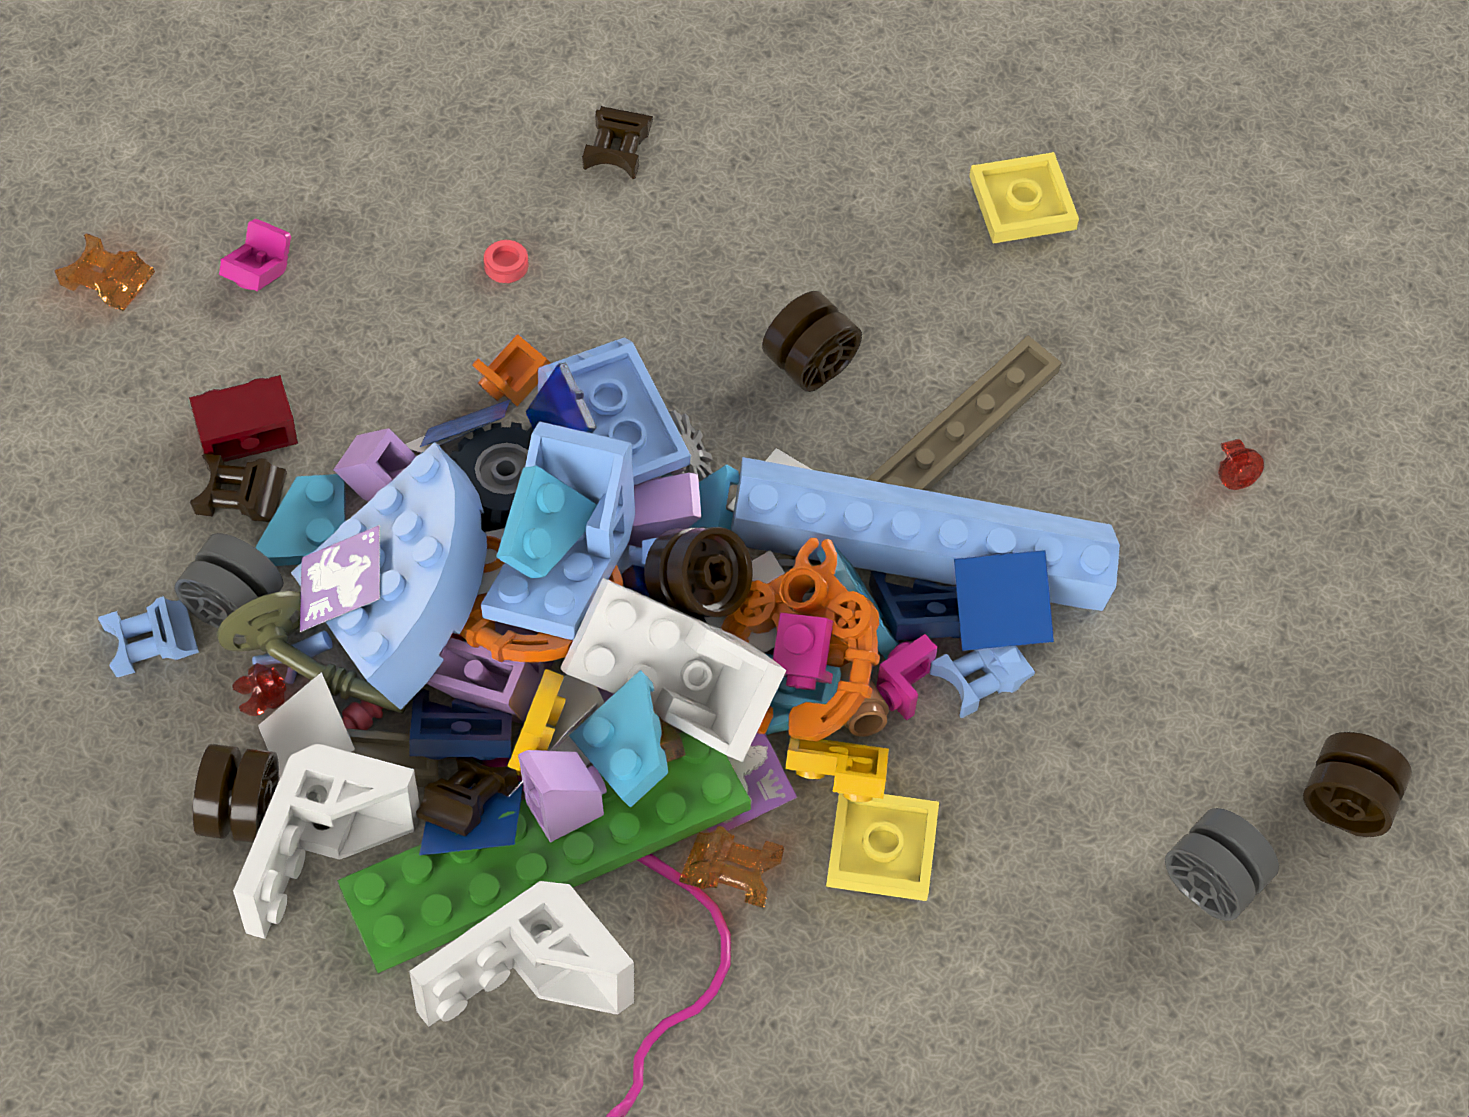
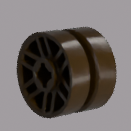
[762,291,862,392]
[644,527,753,617]
[1303,732,1412,837]
[193,744,279,843]

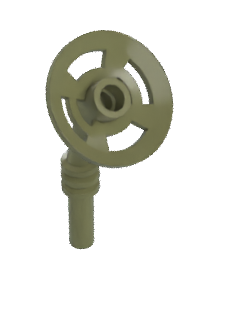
[217,591,408,714]

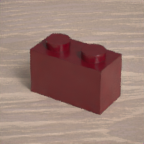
[189,375,298,462]

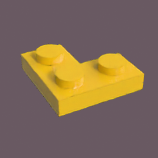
[507,669,566,777]
[785,737,889,802]

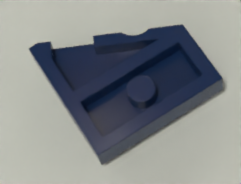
[869,571,961,641]
[409,688,512,760]

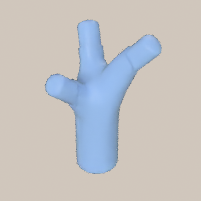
[252,631,333,684]

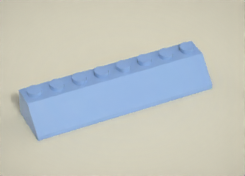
[731,457,1120,611]

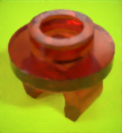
[1218,439,1264,490]
[232,663,286,716]

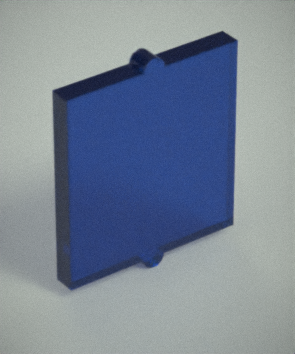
[525,362,597,433]

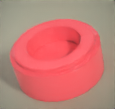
[484,240,528,283]

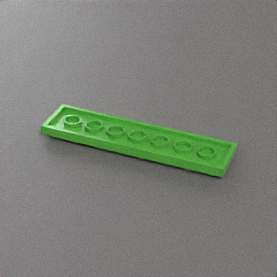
[337,731,751,973]

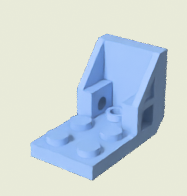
[538,337,691,486]
[481,422,635,640]

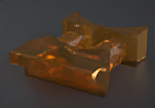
[55,233,155,311]
[679,825,784,908]

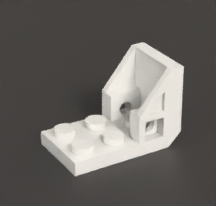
[560,578,786,762]
[233,743,420,939]
[409,881,634,1027]

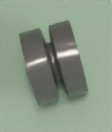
[174,533,284,637]
[1165,808,1279,921]

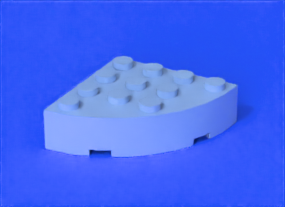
[291,442,487,710]

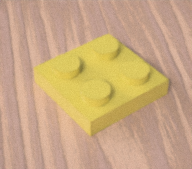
[969,152,1079,244]
[826,793,939,901]

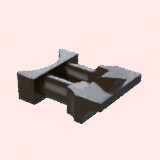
[582,106,653,179]
[190,454,287,522]
[416,757,519,837]

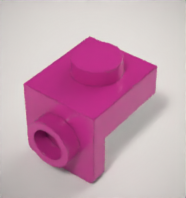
[219,218,291,292]
[773,613,833,690]
[876,634,938,721]

